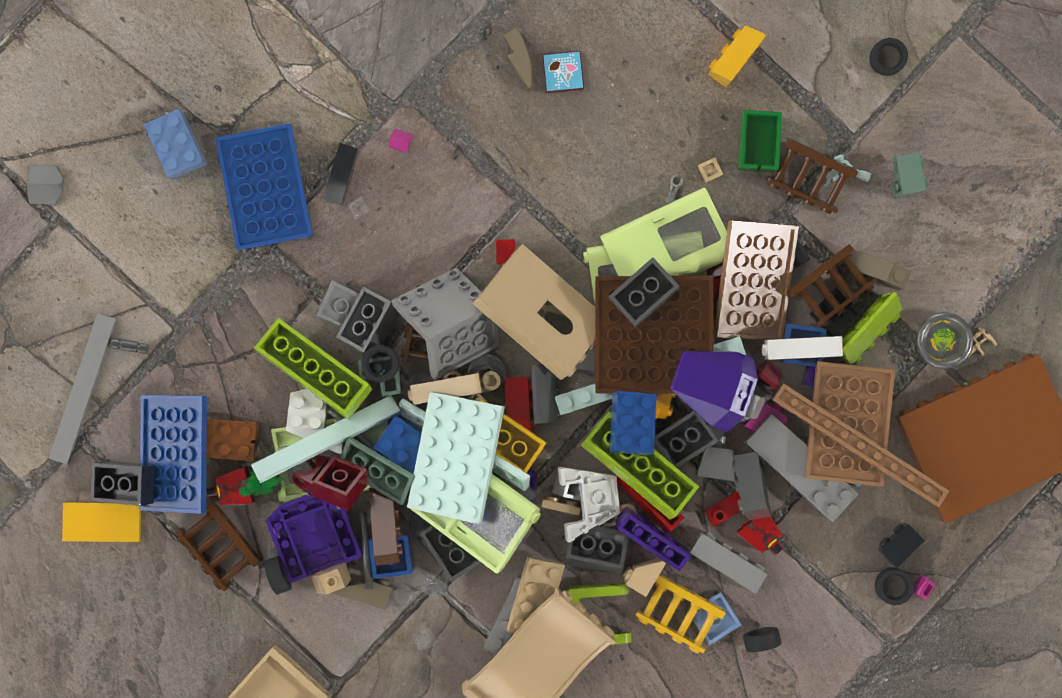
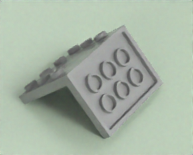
[391,268,499,380]

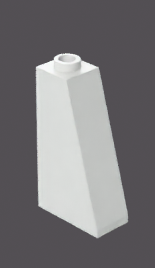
[762,336,843,360]

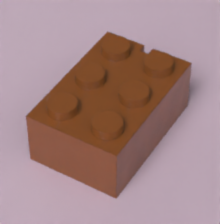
[206,418,260,461]

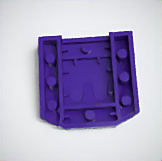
[266,494,363,583]

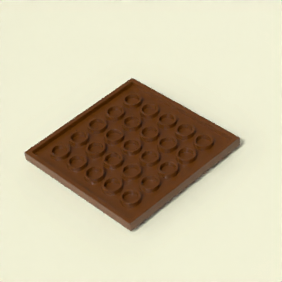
[595,276,714,394]

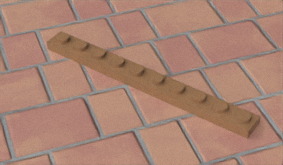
[772,383,949,507]

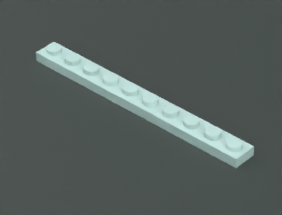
[555,336,746,415]

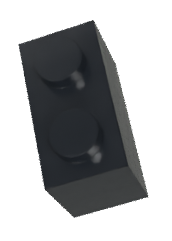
[877,523,925,568]

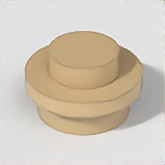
[481,371,501,390]

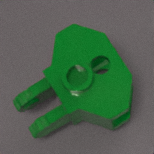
[239,471,284,497]

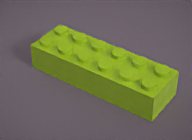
[254,318,372,420]
[580,411,699,520]

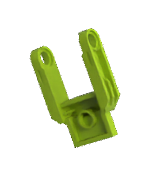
[567,583,632,645]

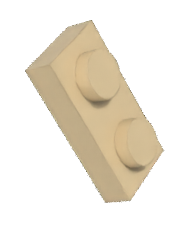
[541,496,581,515]

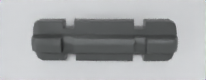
[111,339,149,354]

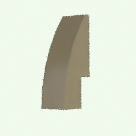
[503,27,532,91]

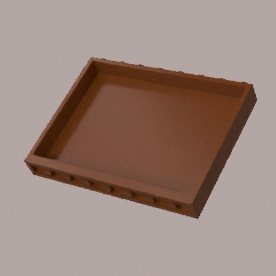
[895,353,1062,523]

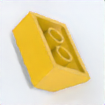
[708,25,766,88]

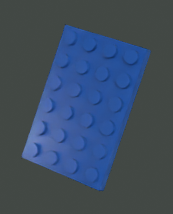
[215,123,313,251]
[140,395,207,514]

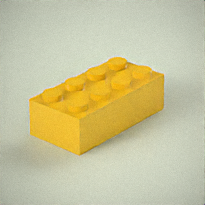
[480,399,547,473]

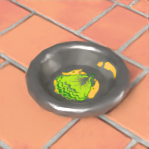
[916,312,974,369]

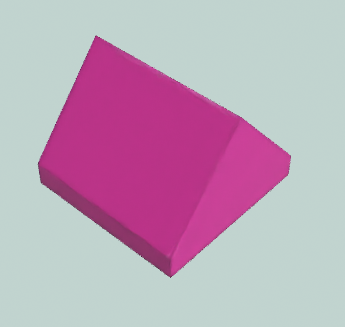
[389,129,413,153]
[913,575,935,600]

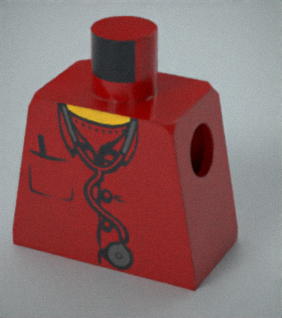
[206,466,255,505]
[736,517,783,555]

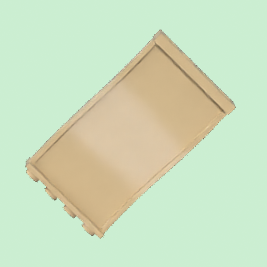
[462,587,616,698]

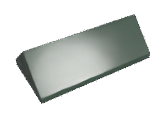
[341,436,415,505]

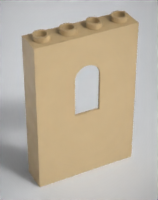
[472,244,595,380]
[228,644,332,698]

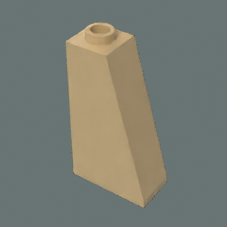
[408,373,483,405]
[310,562,353,595]

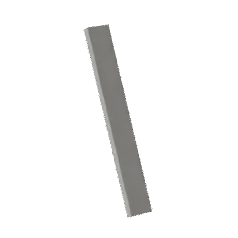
[49,313,117,464]

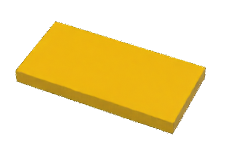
[62,502,141,542]

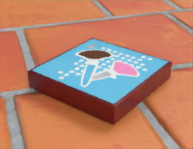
[542,51,584,93]

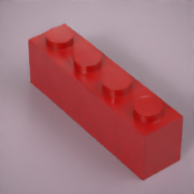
[505,377,534,431]
[615,475,685,533]

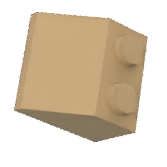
[623,557,666,597]

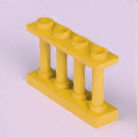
[635,574,726,654]

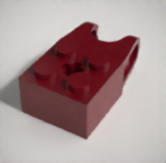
[291,454,368,511]

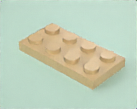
[506,556,565,633]

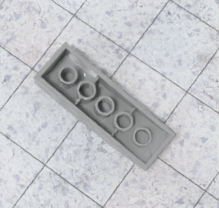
[745,414,858,523]

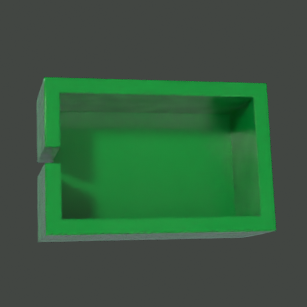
[737,110,782,173]

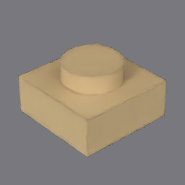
[697,157,723,183]

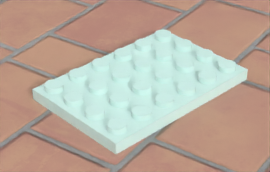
[407,392,504,524]

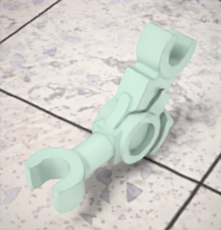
[816,154,871,188]

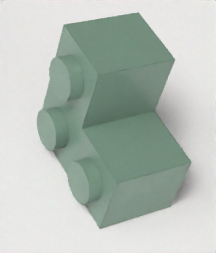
[891,152,928,199]
[357,355,403,396]

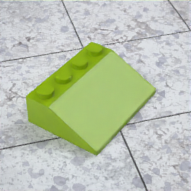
[837,292,902,365]

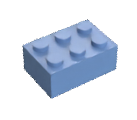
[144,109,207,180]

